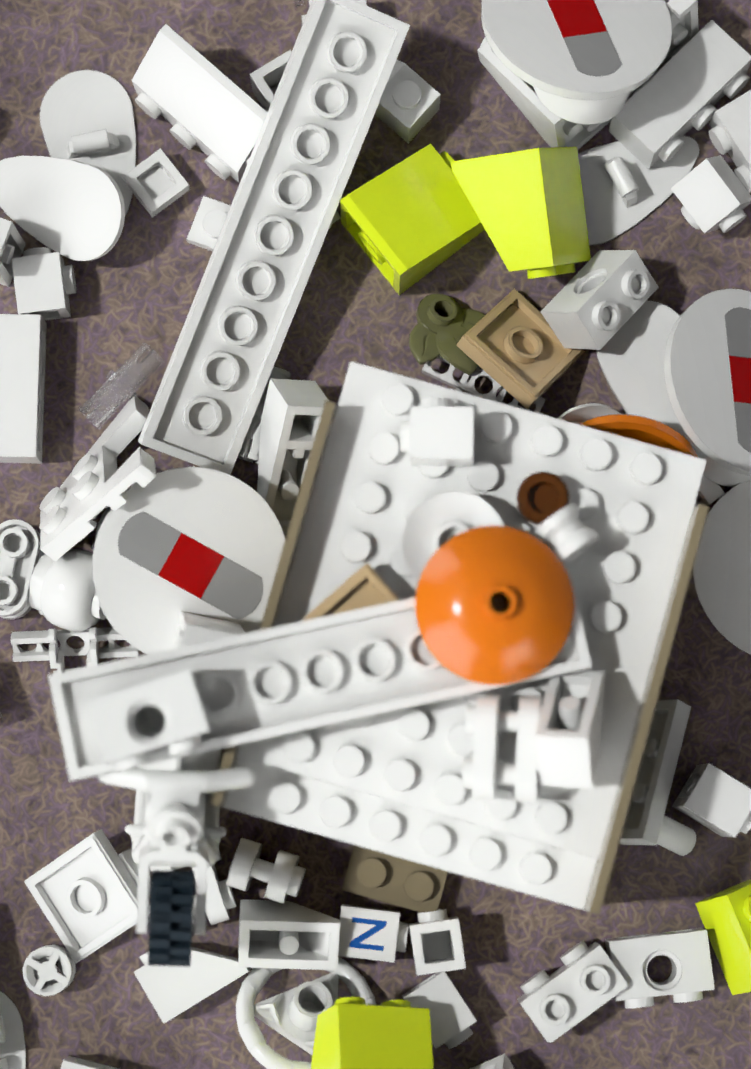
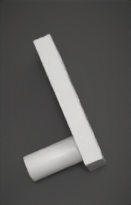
[619,699,696,856]

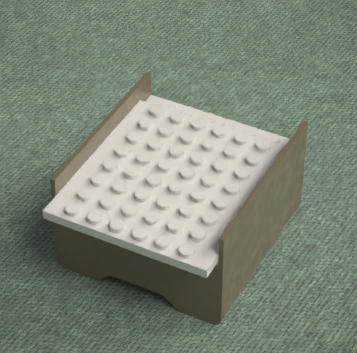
[209,361,709,915]

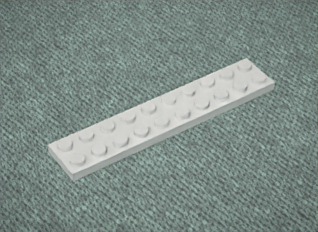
[138,0,410,475]
[48,564,592,781]

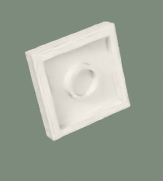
[24,829,150,963]

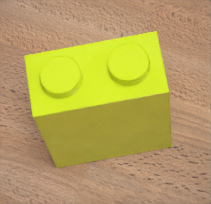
[340,144,485,295]
[451,147,591,279]
[311,997,433,1069]

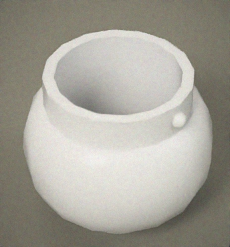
[28,549,106,632]

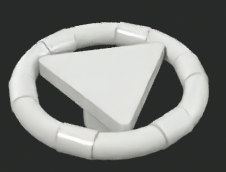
[236,956,376,1069]

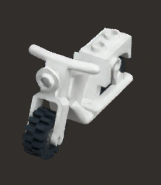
[97,748,256,967]

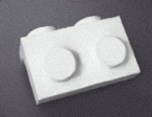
[517,941,627,1043]

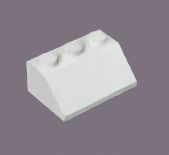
[132,24,268,184]

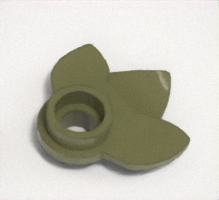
[409,293,485,375]

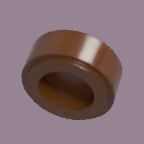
[516,472,569,525]

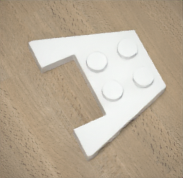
[39,395,156,561]

